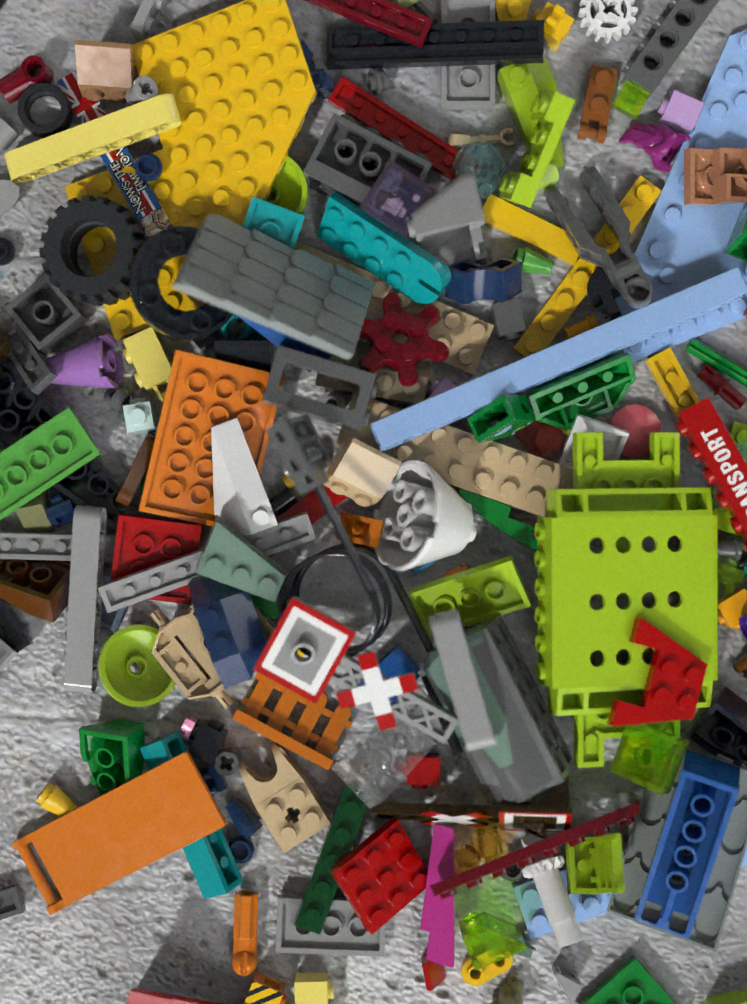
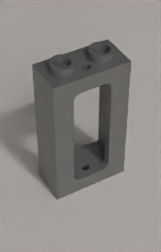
[262,345,378,431]

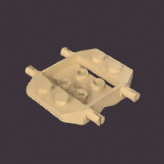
[150,603,275,709]

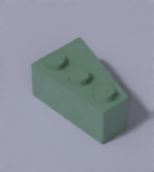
[196,515,285,602]

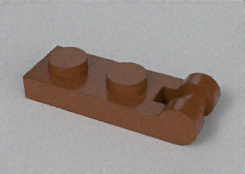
[577,65,618,144]

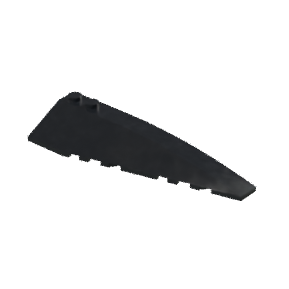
[0,356,142,531]

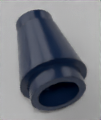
[225,797,263,839]

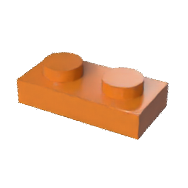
[336,512,383,548]

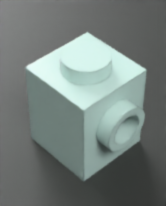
[123,398,158,435]

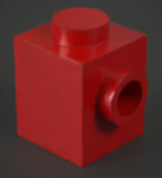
[401,752,440,789]

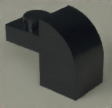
[587,266,622,320]

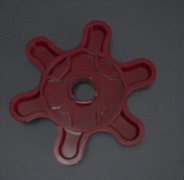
[359,293,449,387]

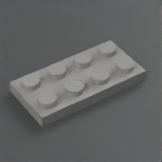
[441,0,495,109]
[276,895,386,957]

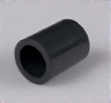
[269,487,298,516]

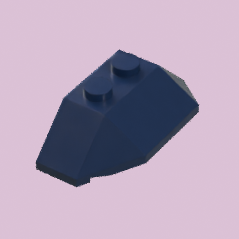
[188,577,267,688]

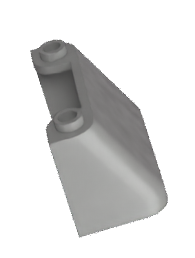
[407,171,487,265]

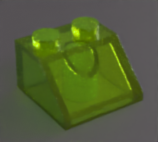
[609,724,689,795]
[459,911,527,970]

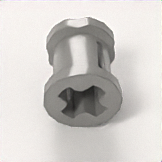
[125,76,158,106]

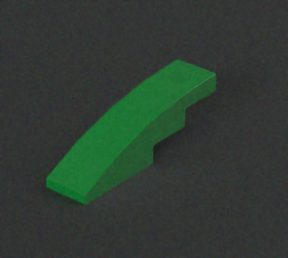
[457,488,538,551]

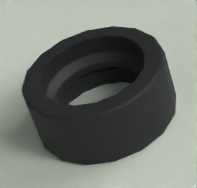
[18,83,73,138]

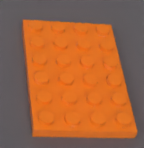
[139,349,284,526]

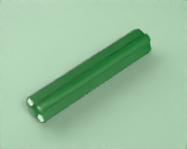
[685,338,747,387]

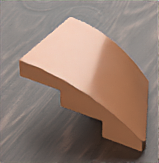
[684,147,747,205]

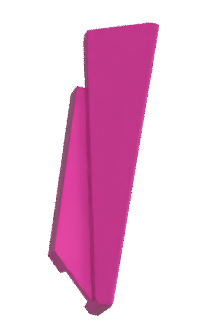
[420,824,455,968]

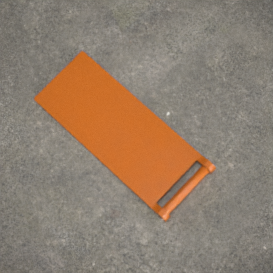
[11,751,226,915]

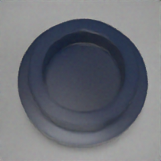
[135,153,163,182]
[228,836,254,864]

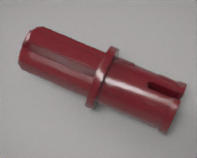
[696,364,747,410]

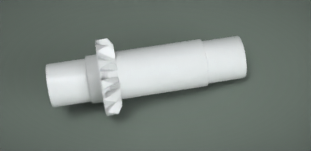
[521,834,583,948]

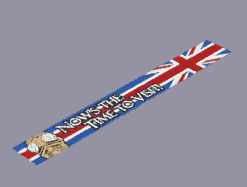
[57,70,173,239]

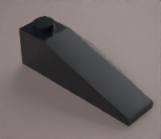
[686,686,747,767]

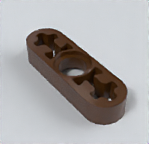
[115,431,155,506]

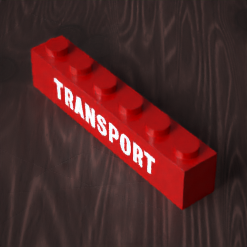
[674,397,747,553]

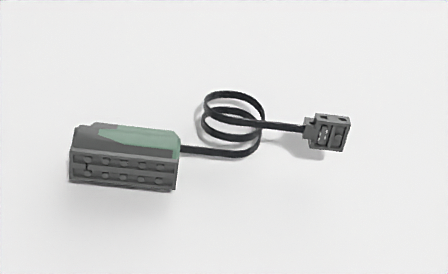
[266,414,574,803]

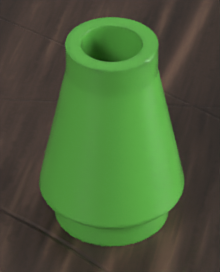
[512,246,553,275]

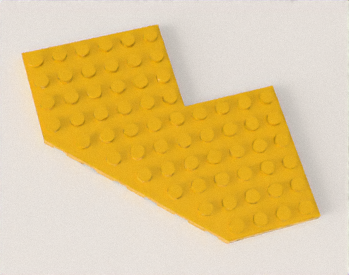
[65,0,317,340]

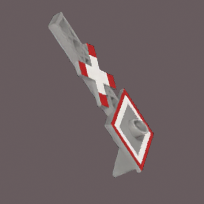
[253,596,458,744]

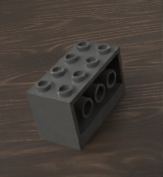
[303,113,432,234]

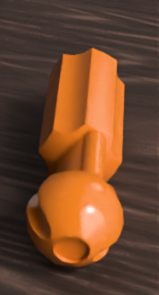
[231,890,258,976]

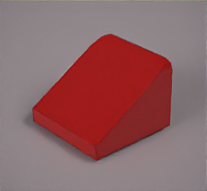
[421,954,446,991]

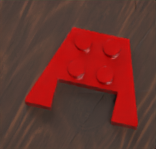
[607,617,707,727]

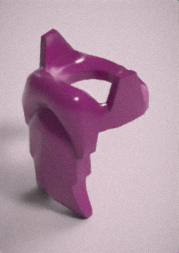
[619,119,691,172]

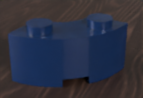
[445,258,522,304]

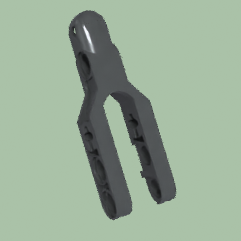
[544,166,653,309]

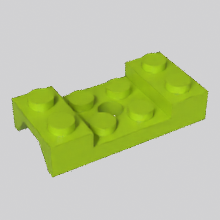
[498,91,575,208]

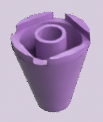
[47,334,123,389]

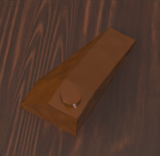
[0,559,71,623]

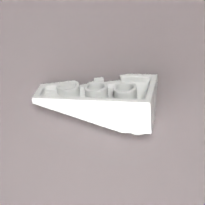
[211,417,278,536]

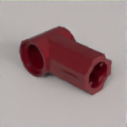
[0,55,53,104]

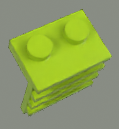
[565,833,625,894]

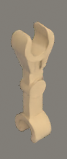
[447,128,515,149]

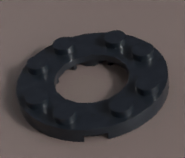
[129,226,234,340]

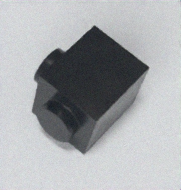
[188,718,229,765]

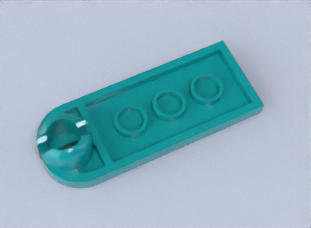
[316,192,452,304]
[217,196,305,341]

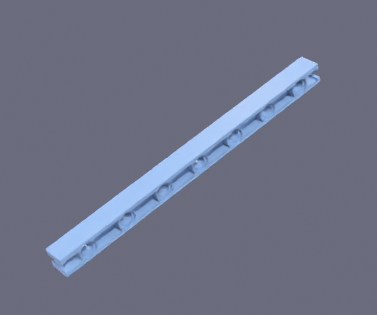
[370,267,747,452]

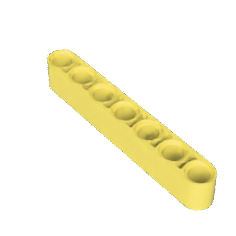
[4,94,182,184]

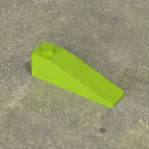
[496,58,564,169]

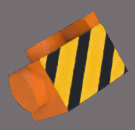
[243,972,288,1004]

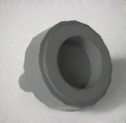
[104,385,134,414]

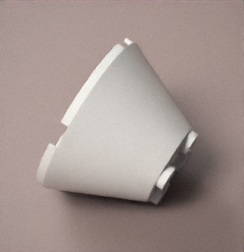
[373,460,476,571]

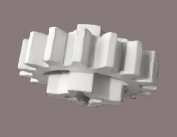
[577,0,638,44]

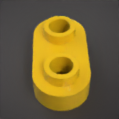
[461,942,513,986]

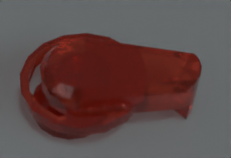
[512,420,564,459]

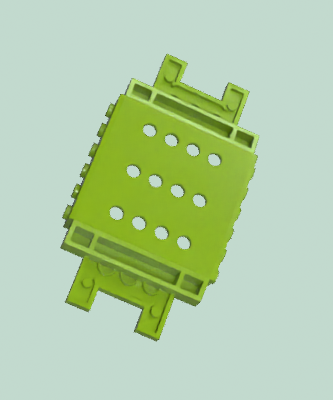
[534,432,718,768]

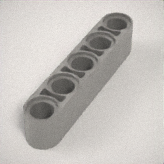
[429,609,496,752]

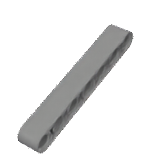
[64,505,107,693]

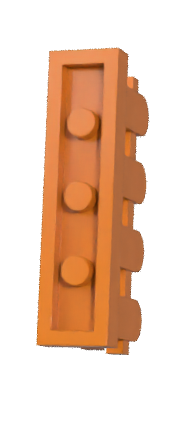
[232,672,353,771]

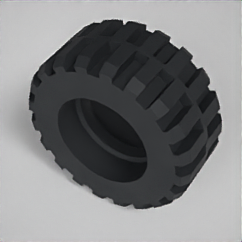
[39,195,148,306]

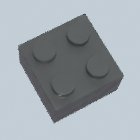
[4,273,89,354]

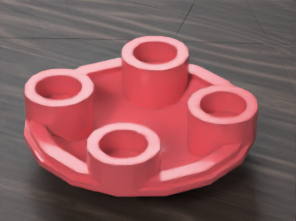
[609,404,662,458]

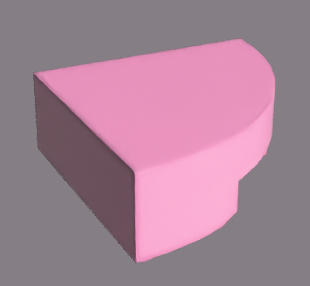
[180,715,199,743]

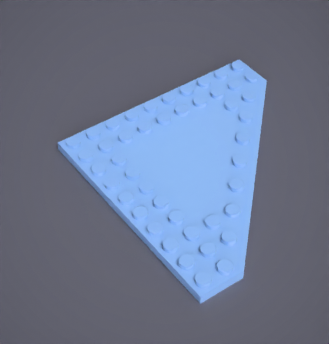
[608,29,747,362]

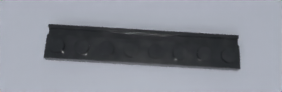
[326,20,544,70]

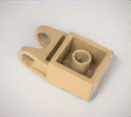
[239,743,332,853]

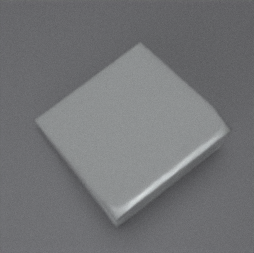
[552,964,582,1002]

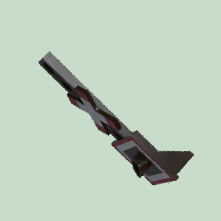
[371,776,572,839]

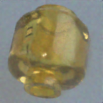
[471,825,509,863]

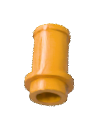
[564,315,600,340]

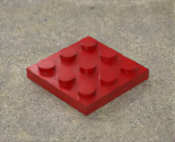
[110,513,202,605]
[329,817,428,935]

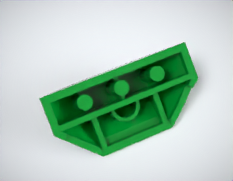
[527,352,636,430]

